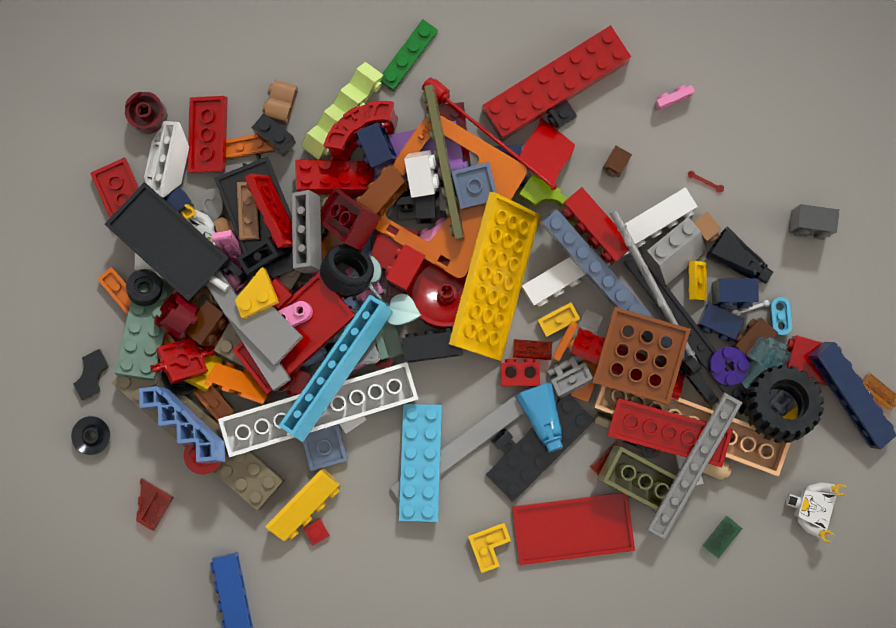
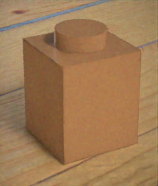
[693,212,722,243]

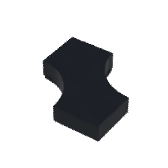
[73,349,109,401]

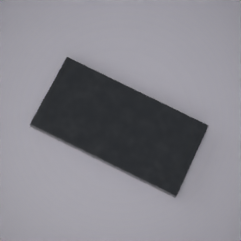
[214,156,295,279]
[104,182,230,302]

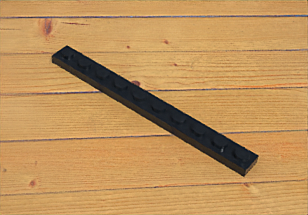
[623,250,747,415]

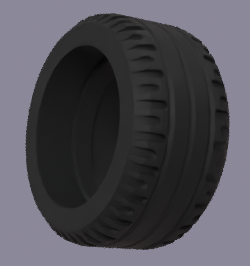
[320,244,374,296]

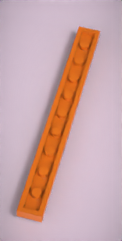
[97,267,236,422]

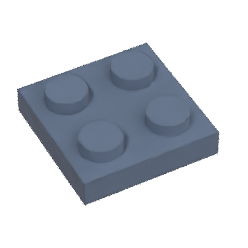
[451,162,497,210]
[303,424,348,471]

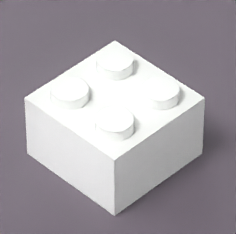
[404,150,440,198]

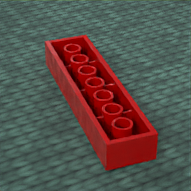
[482,25,631,141]

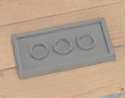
[223,290,303,366]

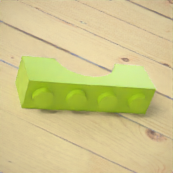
[519,175,584,237]

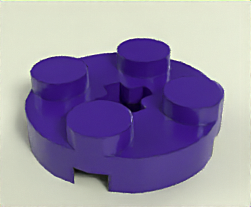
[709,347,750,386]

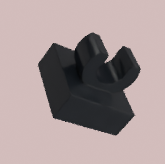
[491,428,516,454]

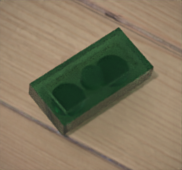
[702,516,743,559]

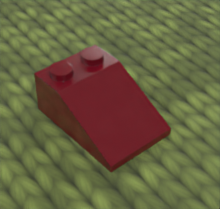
[320,186,381,251]

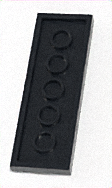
[486,394,594,502]

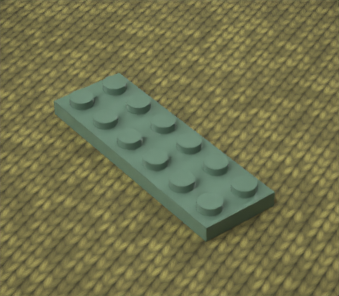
[115,277,174,381]

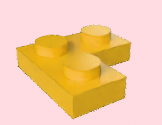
[468,522,511,573]

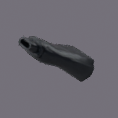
[706,226,773,284]

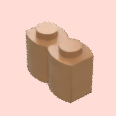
[262,80,298,125]

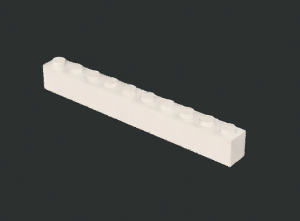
[521,187,698,307]

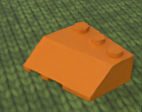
[205,362,273,405]

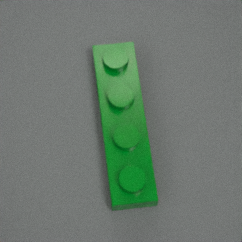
[380,19,438,91]

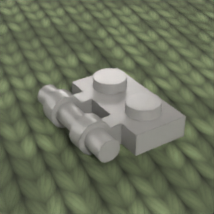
[547,354,593,398]

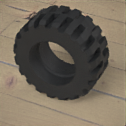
[743,365,824,443]

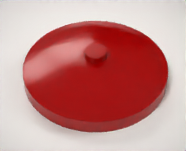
[408,256,468,329]

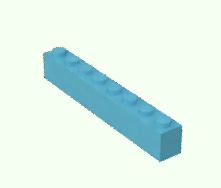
[279,295,393,442]

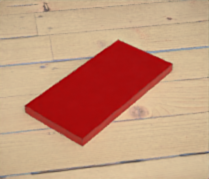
[232,272,355,395]
[512,493,635,565]

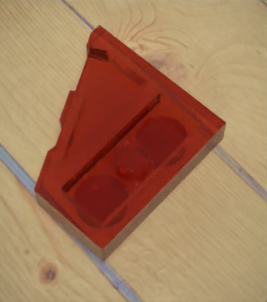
[136,478,174,531]

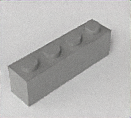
[292,190,322,274]

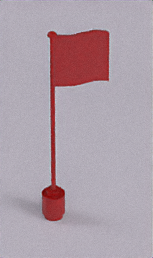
[422,77,575,190]

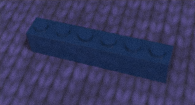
[808,342,896,450]

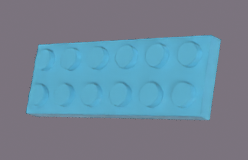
[399,404,442,522]

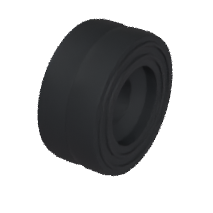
[126,269,162,306]

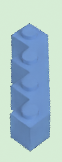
[139,386,225,464]

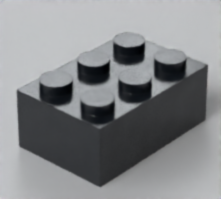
[401,328,463,363]

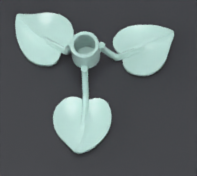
[337,255,421,339]

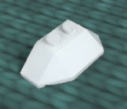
[144,121,189,197]

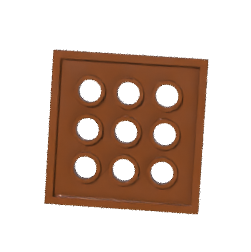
[592,307,691,405]

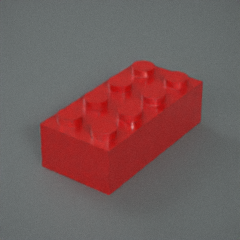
[561,187,629,265]

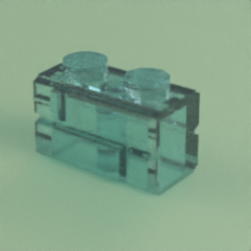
[748,336,792,368]

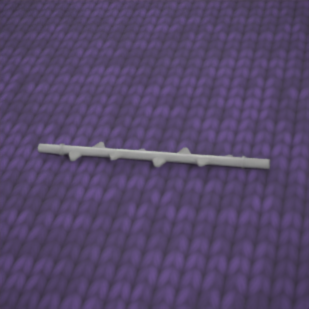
[609,209,701,372]

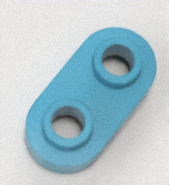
[770,297,792,336]

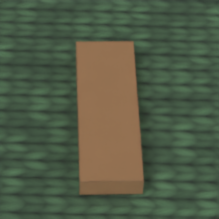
[237,182,259,241]

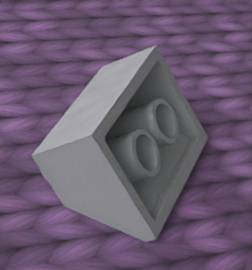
[641,217,707,286]

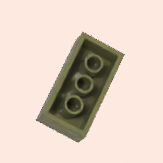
[597,445,676,511]

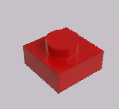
[303,519,330,546]

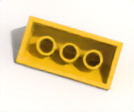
[265,469,341,541]

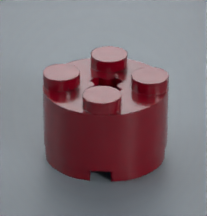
[125,92,168,134]
[154,292,198,339]

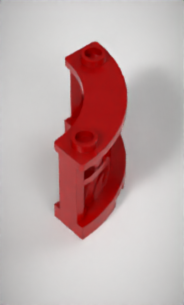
[323,101,398,161]

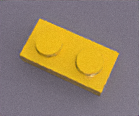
[688,261,707,301]
[537,302,580,337]

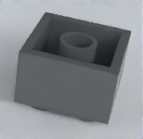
[789,204,840,240]

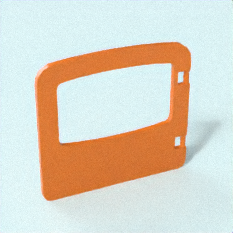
[375,116,527,278]

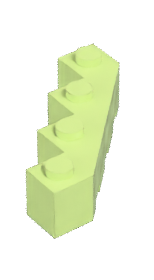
[301,62,383,160]

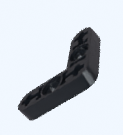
[679,355,719,407]

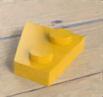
[235,268,279,319]

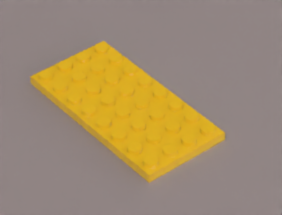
[449,192,540,361]

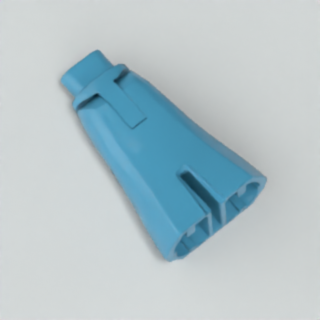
[516,383,563,453]

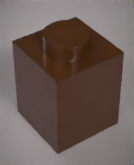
[603,145,632,177]

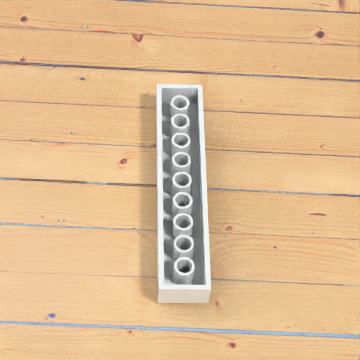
[218,362,418,457]

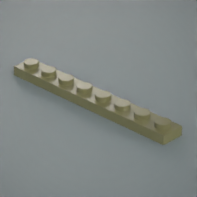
[422,84,465,240]

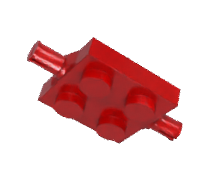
[150,338,214,384]

